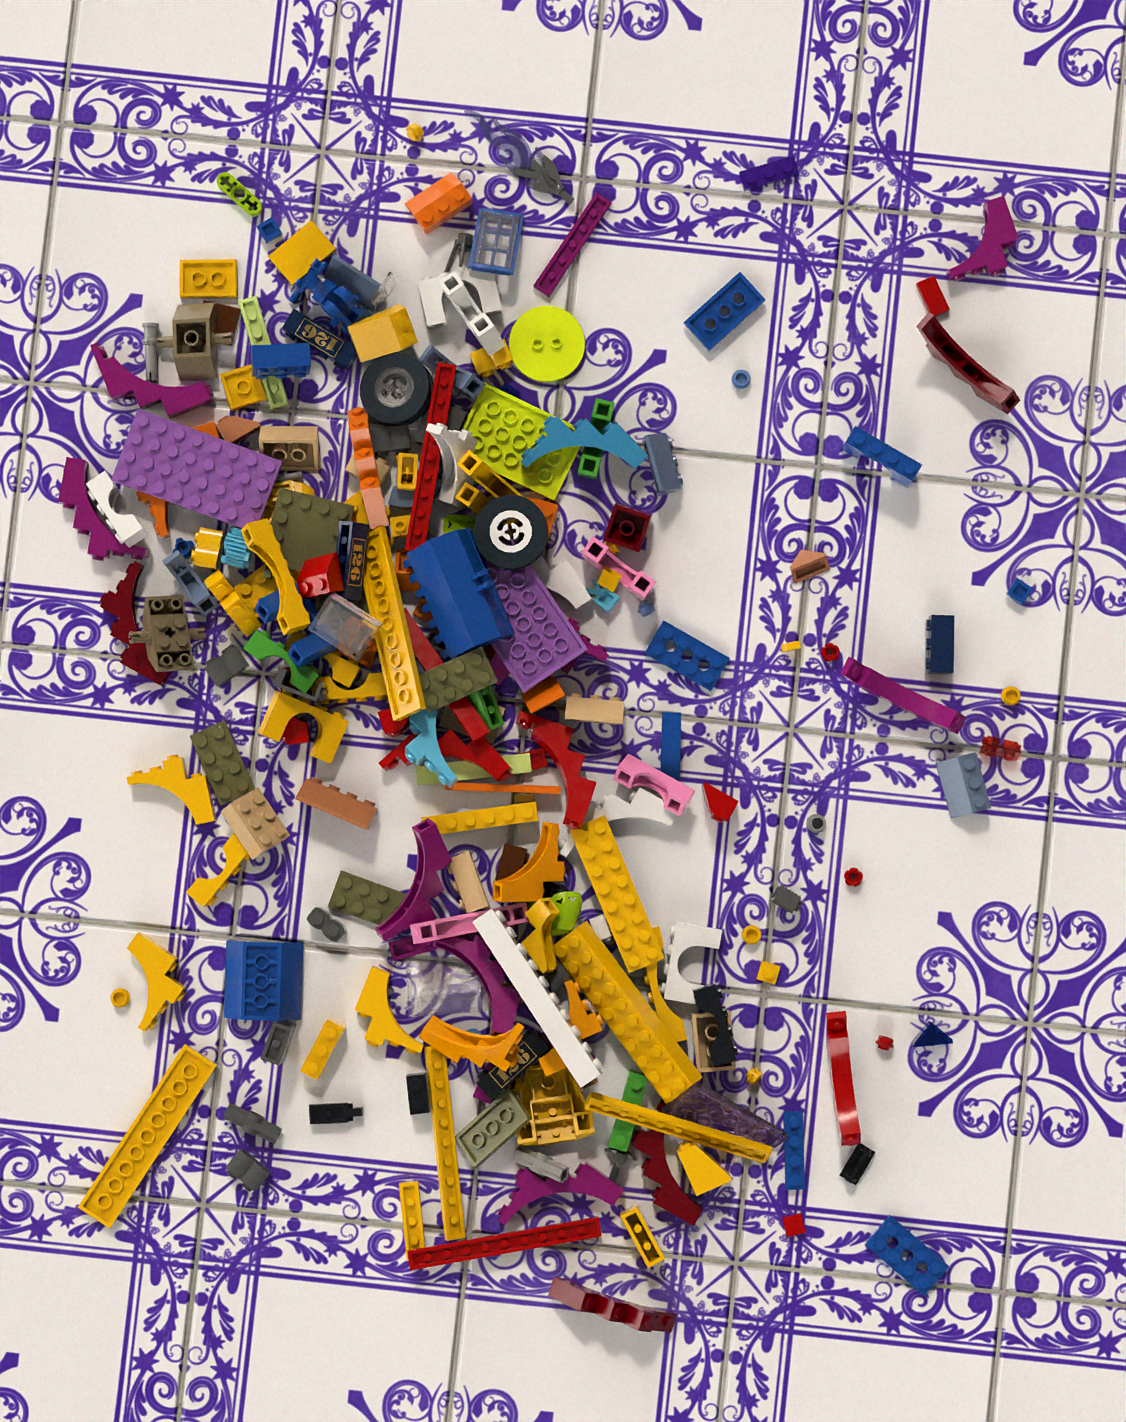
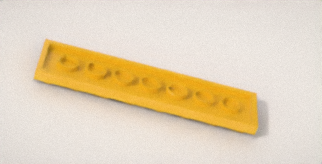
[569,815,664,973]

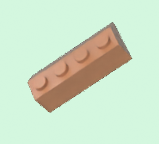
[295,777,378,830]

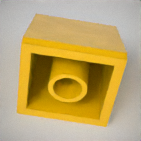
[676,1140,732,1196]

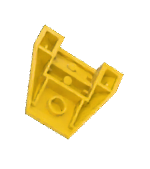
[516,1064,595,1146]

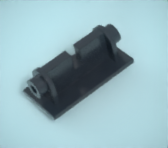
[839,1144,875,1185]

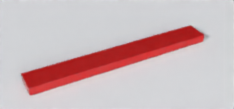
[404,608,490,743]

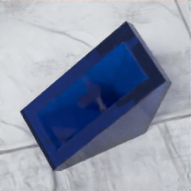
[912,1021,953,1047]

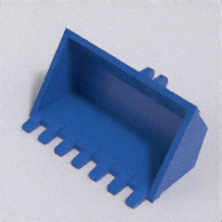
[403,527,515,660]

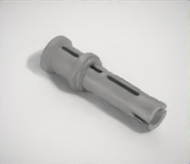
[142,323,160,382]

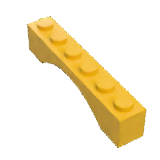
[241,518,310,635]
[421,801,539,834]
[643,926,687,1042]

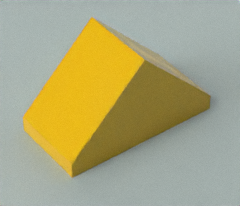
[396,453,418,491]

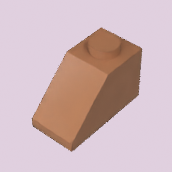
[215,416,261,444]

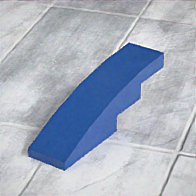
[660,712,681,781]

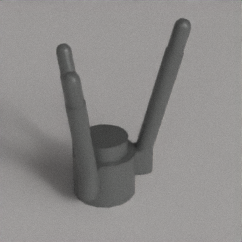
[444,233,473,273]

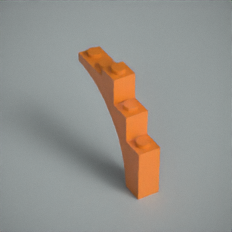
[348,407,389,529]
[136,421,221,539]

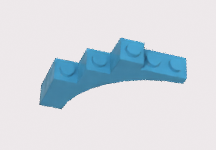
[520,415,648,469]

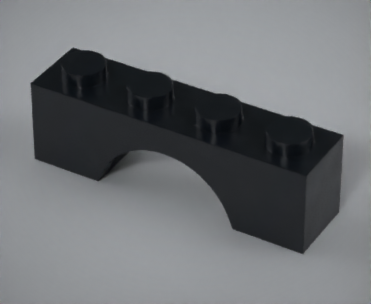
[692,983,739,1066]

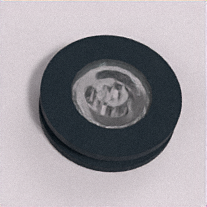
[360,352,434,427]

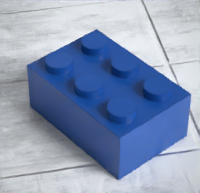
[250,343,311,379]

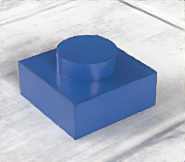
[256,217,283,244]
[1006,578,1033,605]

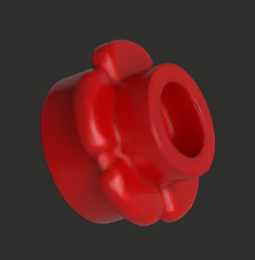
[821,643,840,662]
[844,868,863,887]
[875,1035,894,1051]

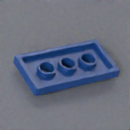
[683,272,766,351]
[644,620,730,691]
[865,1214,949,1296]

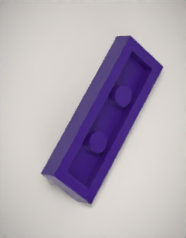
[739,156,799,191]

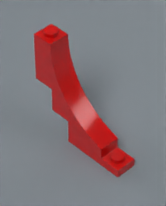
[515,710,597,830]
[379,729,513,782]
[826,1011,861,1146]

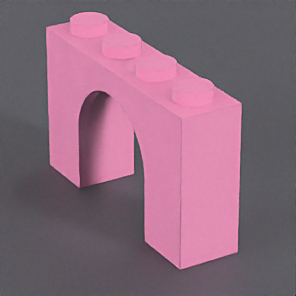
[582,536,656,602]

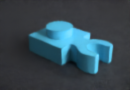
[586,580,621,613]

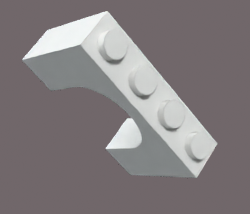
[418,268,502,330]
[439,271,505,356]
[660,922,722,1004]

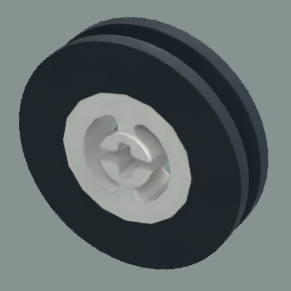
[474,495,548,570]

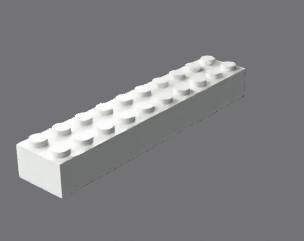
[473,909,603,1088]

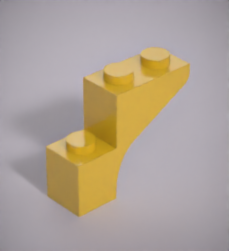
[204,569,262,637]
[522,898,561,974]

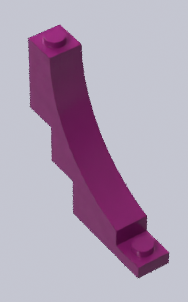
[90,343,214,419]
[840,657,966,734]

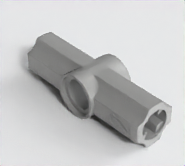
[513,1145,570,1183]

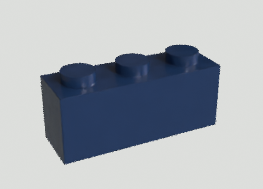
[925,615,954,674]

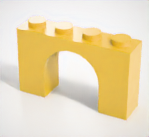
[258,690,349,764]

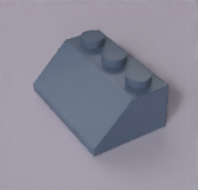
[324,254,385,312]
[643,433,683,496]
[936,752,991,818]

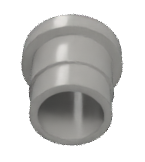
[806,814,826,833]

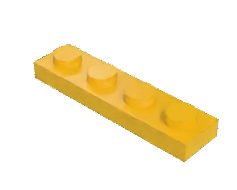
[399,1181,425,1261]

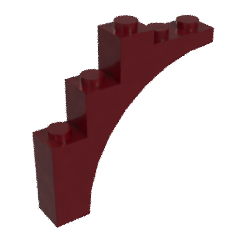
[916,312,1020,414]
[100,561,172,686]
[630,1099,703,1226]
[548,1277,677,1333]

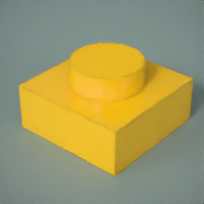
[756,960,781,985]

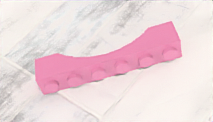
[410,902,529,944]

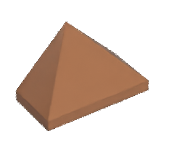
[790,550,830,583]

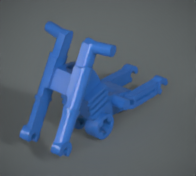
[289,258,372,338]

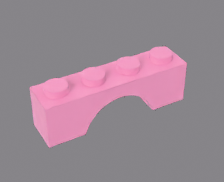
[614,754,695,816]

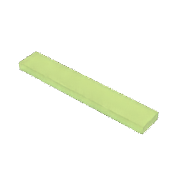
[238,296,290,410]
[415,753,532,786]

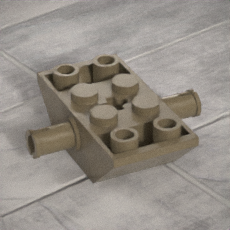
[157,303,234,381]
[128,595,206,672]

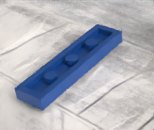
[783,1111,805,1190]

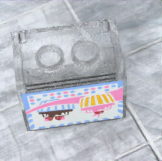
[308,593,383,661]

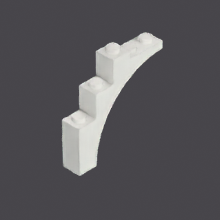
[558,787,677,857]

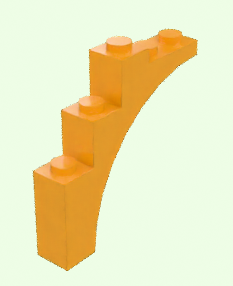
[419,1015,524,1072]

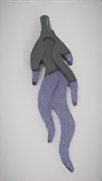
[464,110,575,205]

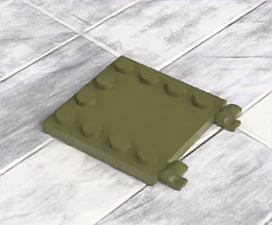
[261,488,355,579]

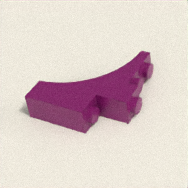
[946,196,1019,281]

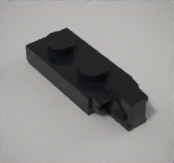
[309,1102,363,1124]

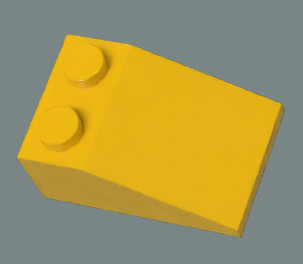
[347,304,418,362]

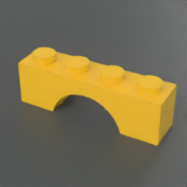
[285,632,361,689]
[312,672,388,705]
[186,833,250,907]

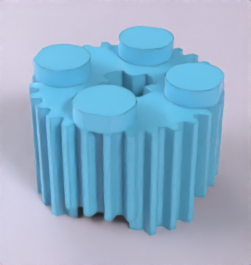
[221,526,251,569]

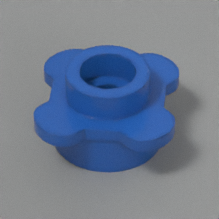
[173,538,194,559]

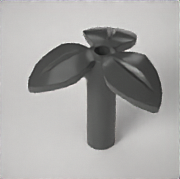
[604,1147,637,1180]

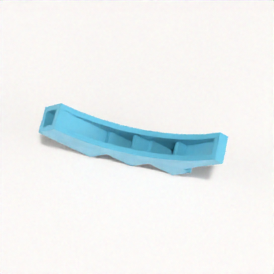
[405,660,457,788]

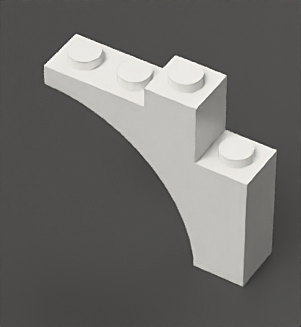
[426,423,478,510]
[531,555,592,610]

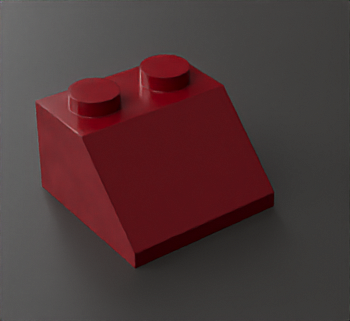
[603,503,653,552]

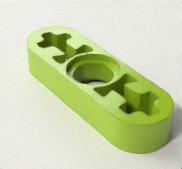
[217,172,263,217]

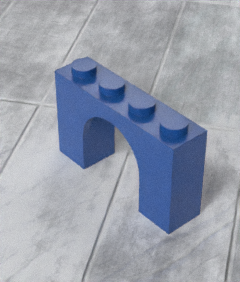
[841,426,922,487]
[254,582,340,668]

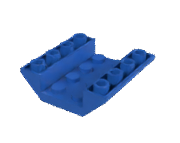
[224,940,304,1021]

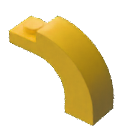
[455,482,521,537]

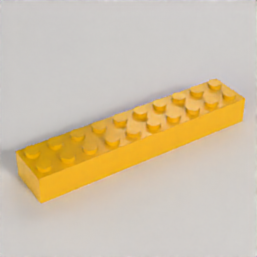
[553,920,702,1104]

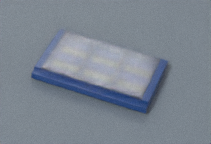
[468,208,524,276]

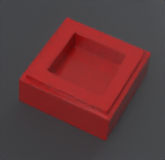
[782,1213,806,1237]

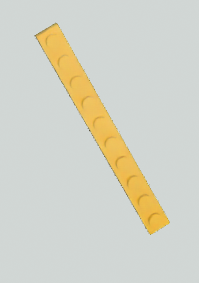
[424,1046,466,1241]
[584,1091,772,1163]

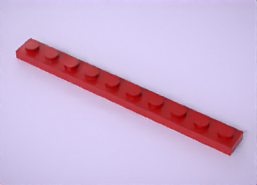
[405,362,457,551]
[407,1216,602,1270]

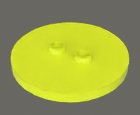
[509,306,585,382]

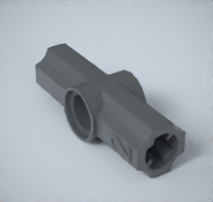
[223,1103,282,1144]

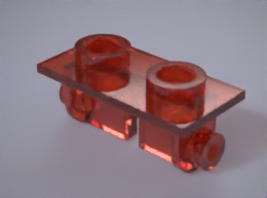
[979,735,1021,761]

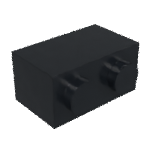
[406,1072,431,1115]

